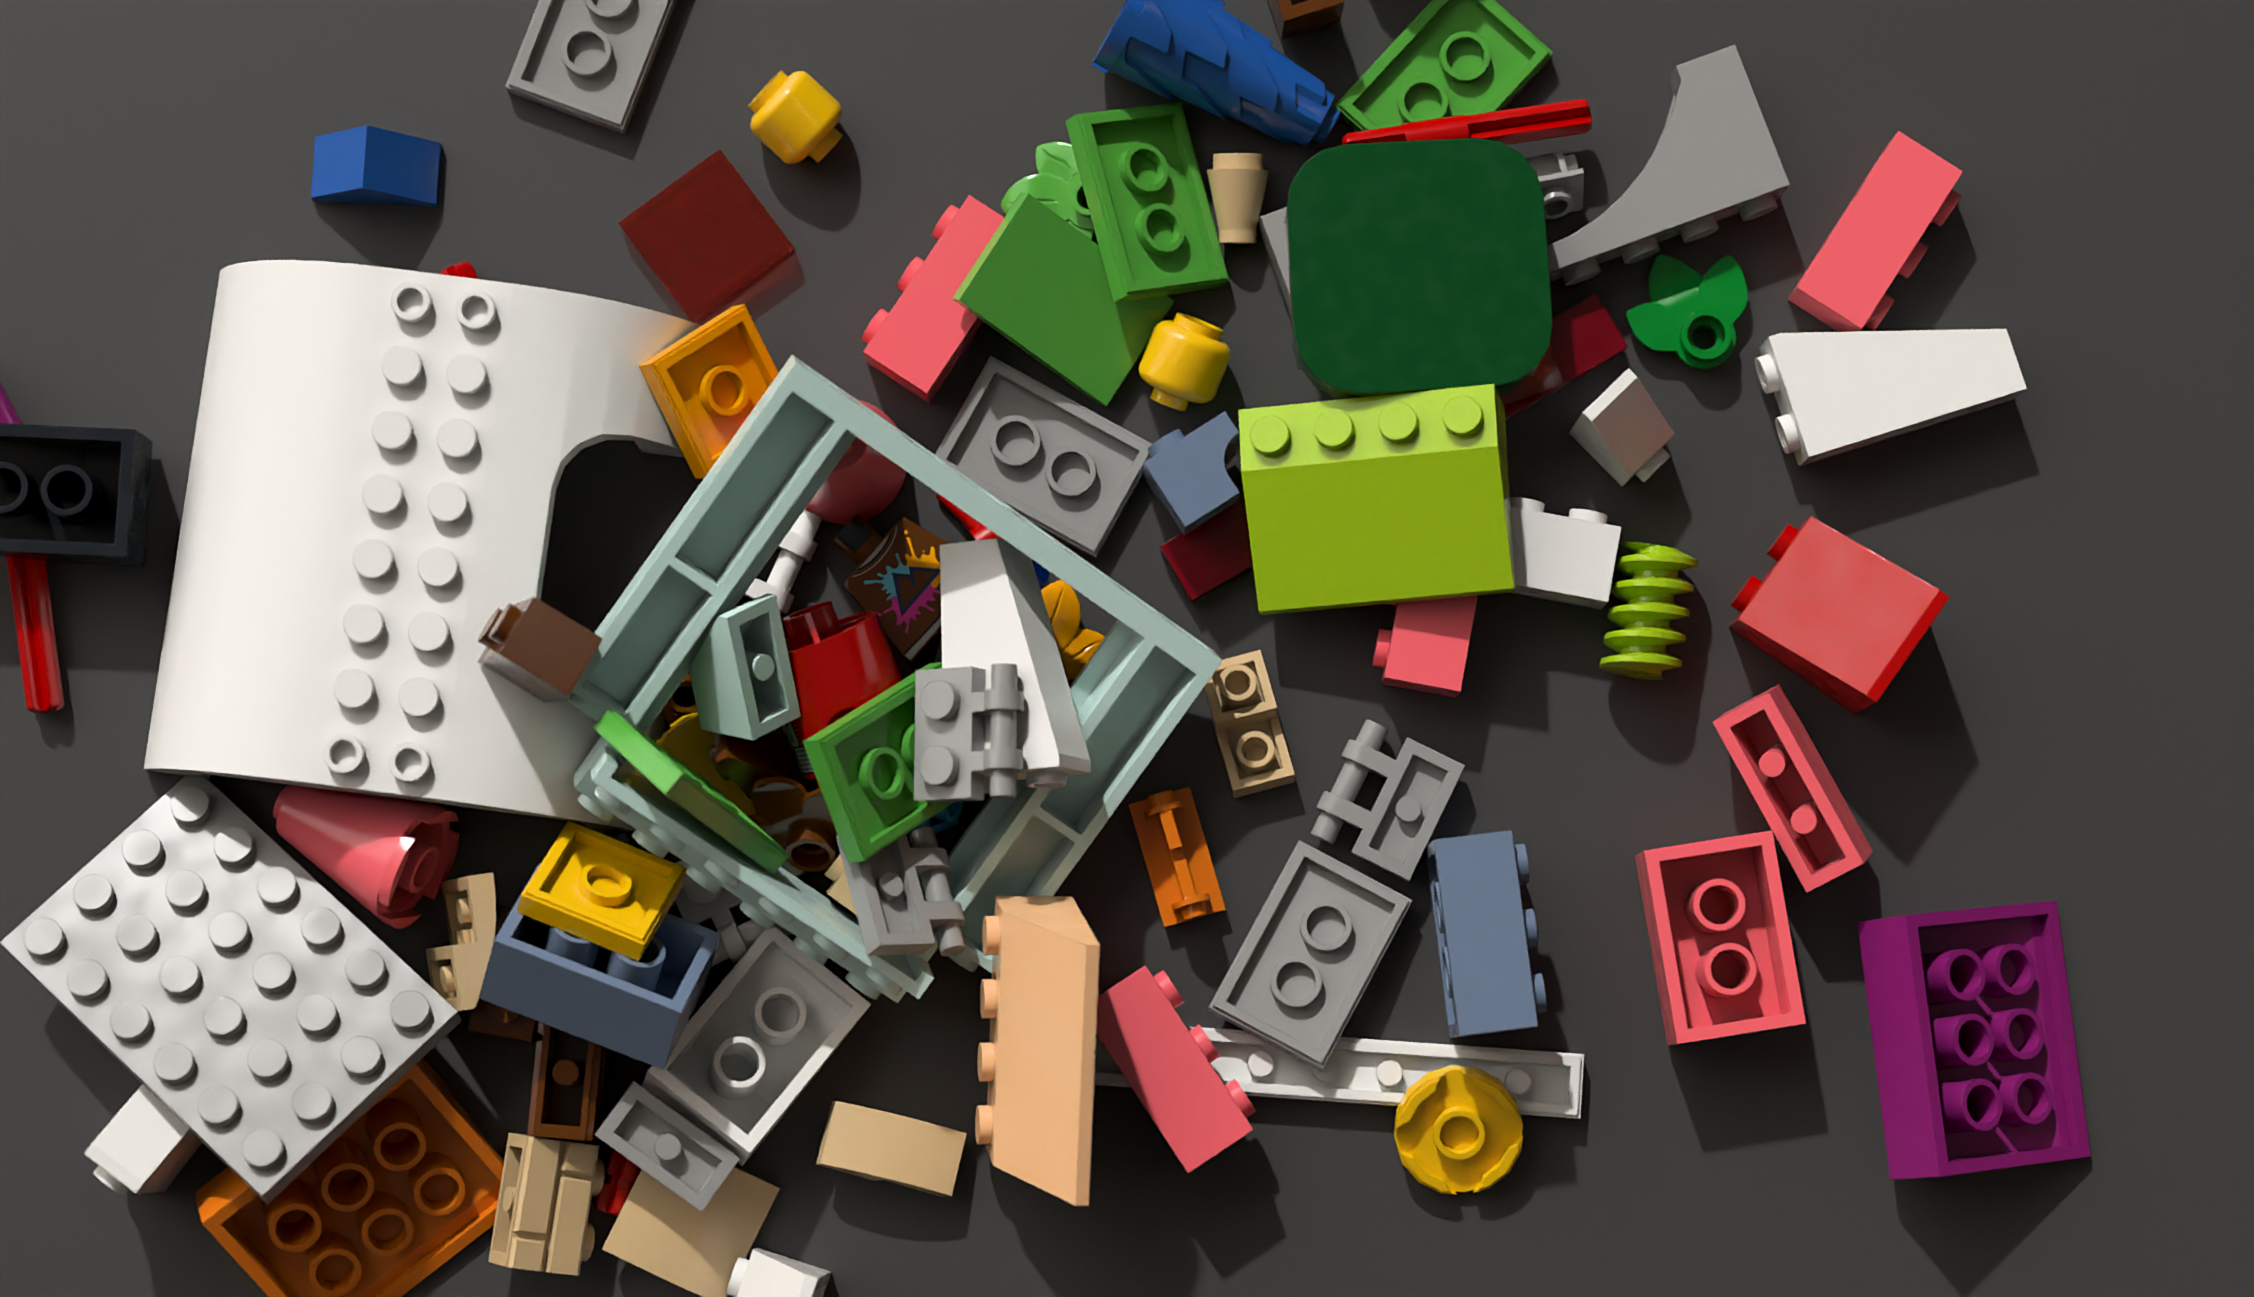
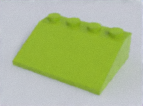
[1238,384,1516,615]

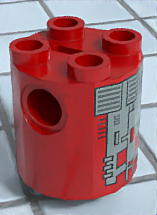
[782,601,903,788]

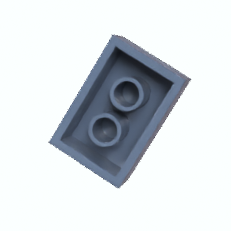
[1425,830,1547,1039]
[479,863,721,1070]

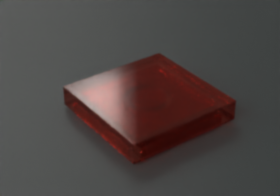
[618,149,796,324]

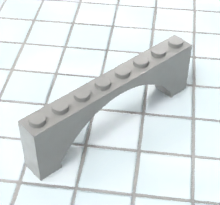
[1258,45,1790,318]

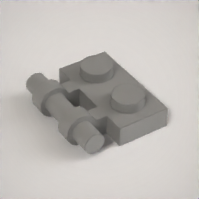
[914,663,1024,803]
[1310,719,1465,882]
[836,827,966,956]

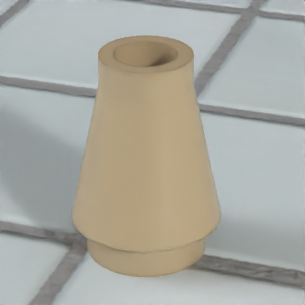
[1207,153,1270,244]

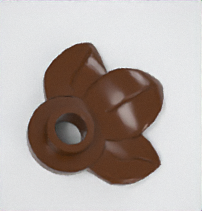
[747,776,840,872]

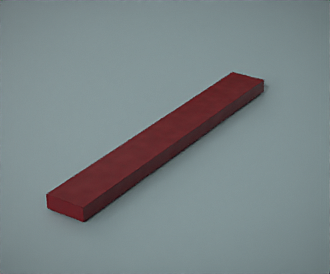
[1159,293,1628,603]

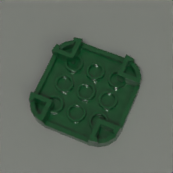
[1284,138,1552,400]

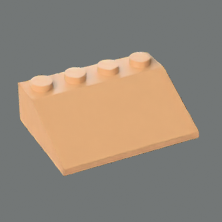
[975,896,1100,1206]

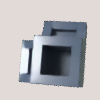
[1143,411,1240,535]

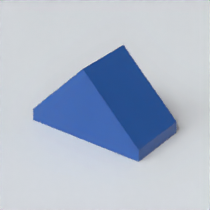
[311,125,442,207]

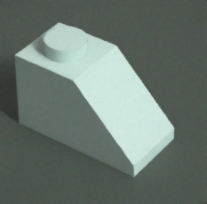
[689,593,801,740]

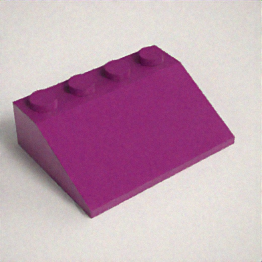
[1857,900,2091,1180]

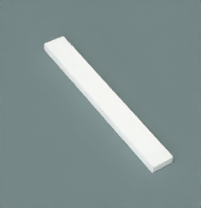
[1094,1026,1584,1119]

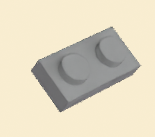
[595,1081,740,1212]

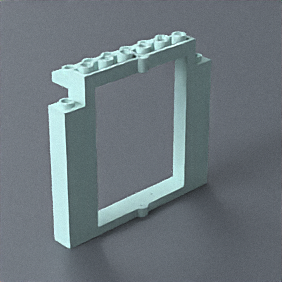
[568,355,1222,1004]

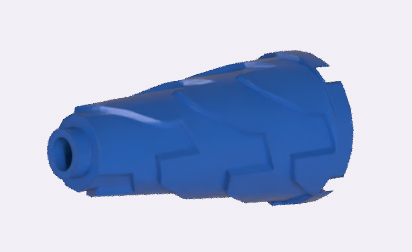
[1091,0,1340,147]

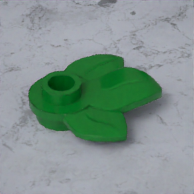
[1626,254,1748,370]

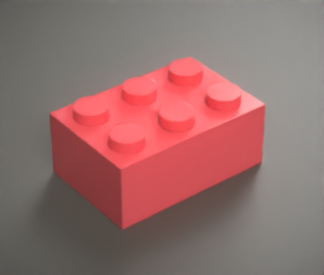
[1635,830,1806,1046]

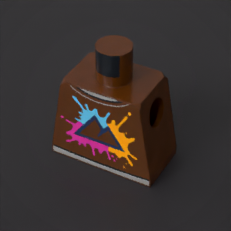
[833,515,949,669]

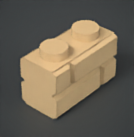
[488,1133,605,1276]

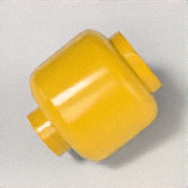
[748,70,843,165]
[1138,312,1231,412]

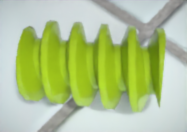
[1599,542,1699,680]

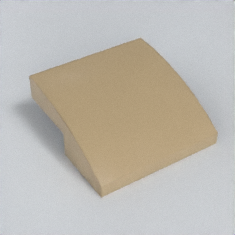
[425,872,496,1011]
[602,1166,781,1297]

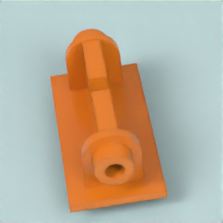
[1128,787,1226,928]

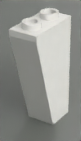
[1755,329,2027,467]
[940,538,1091,793]
[84,1084,203,1196]

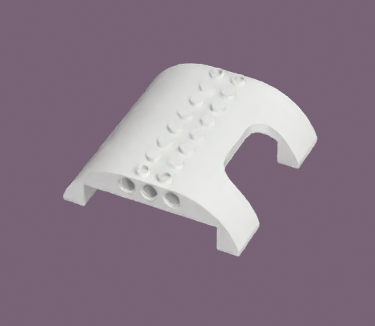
[144,260,701,833]

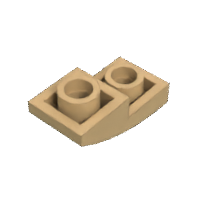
[1204,650,1295,798]
[816,1101,967,1197]

